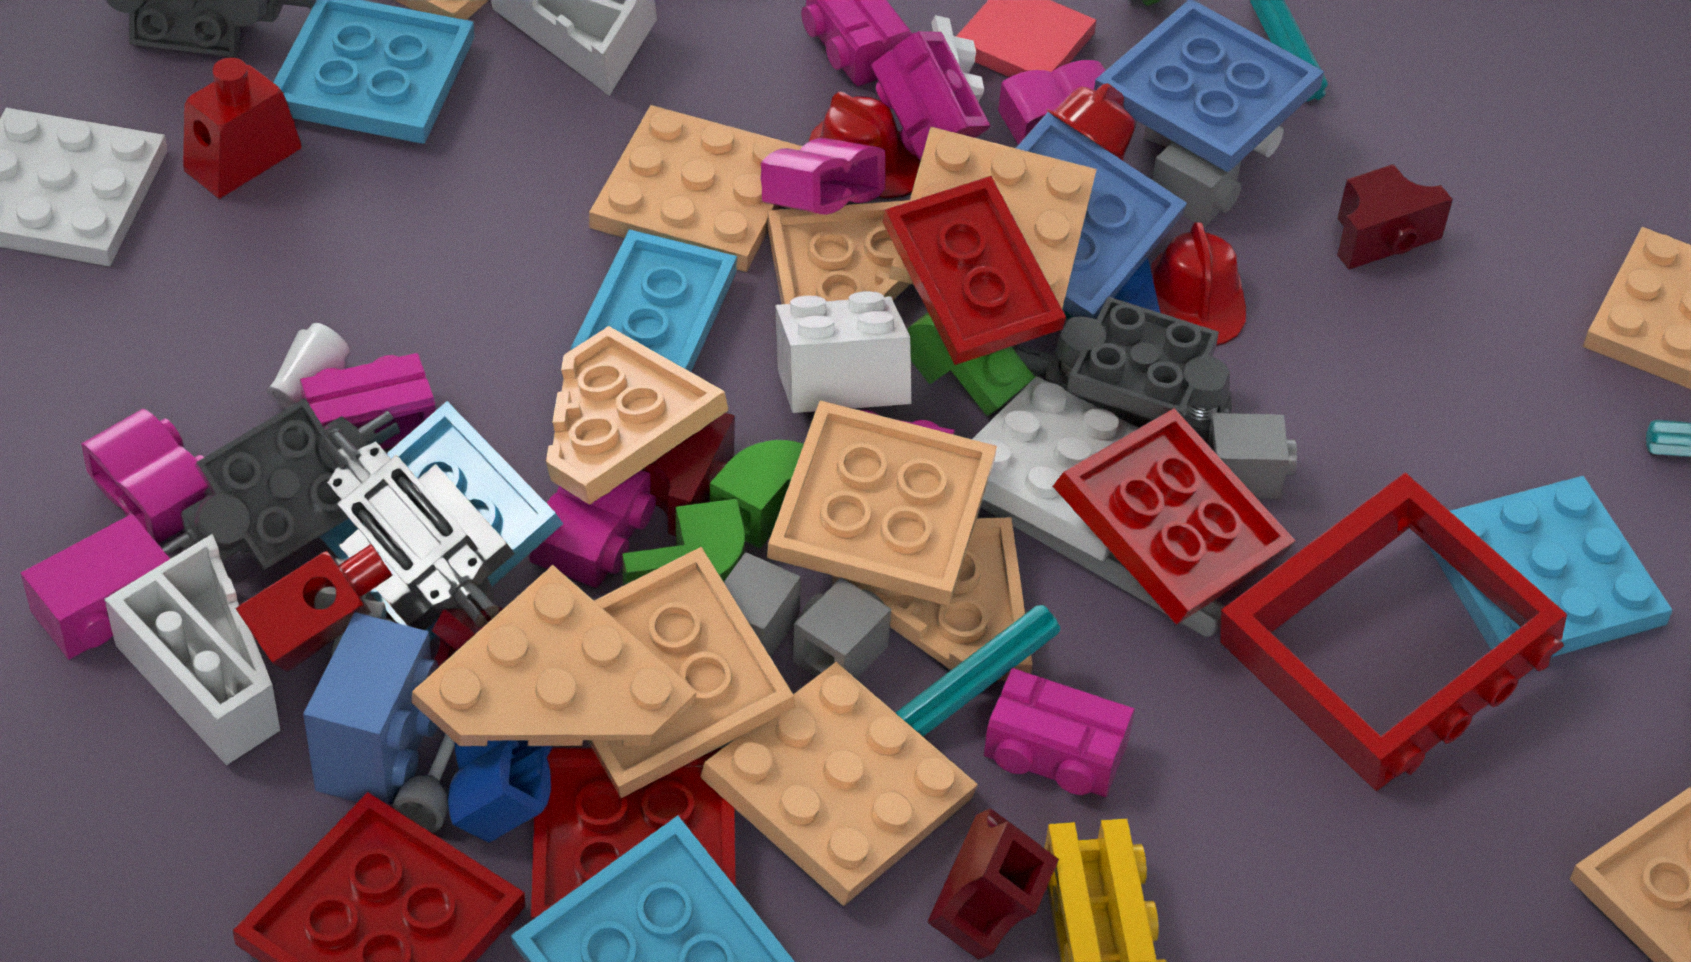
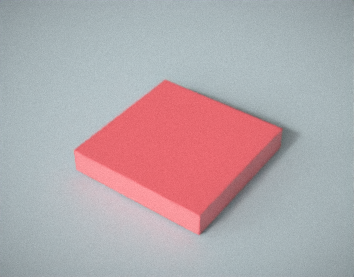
[956,0,1096,77]

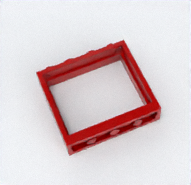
[1220,472,1567,792]

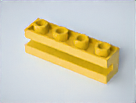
[1044,818,1167,962]

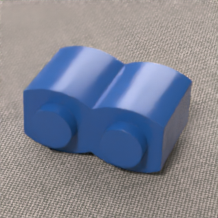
[448,740,553,843]

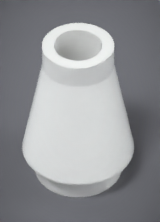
[267,323,350,409]

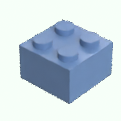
[303,612,439,806]

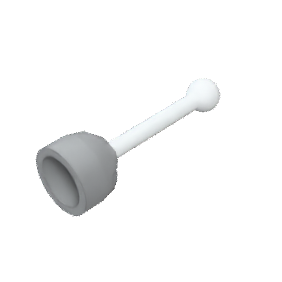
[392,734,455,833]

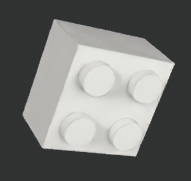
[775,291,911,413]

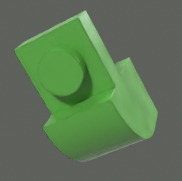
[907,312,1035,416]
[710,440,804,549]
[623,499,745,586]

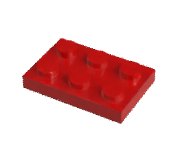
[882,176,1066,365]

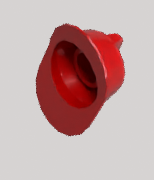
[1046,83,1136,162]
[809,91,921,198]
[1151,222,1246,346]

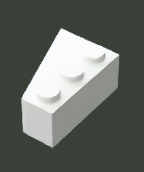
[491,0,657,96]
[105,534,280,765]

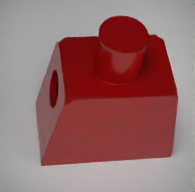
[183,58,302,199]
[235,544,393,672]

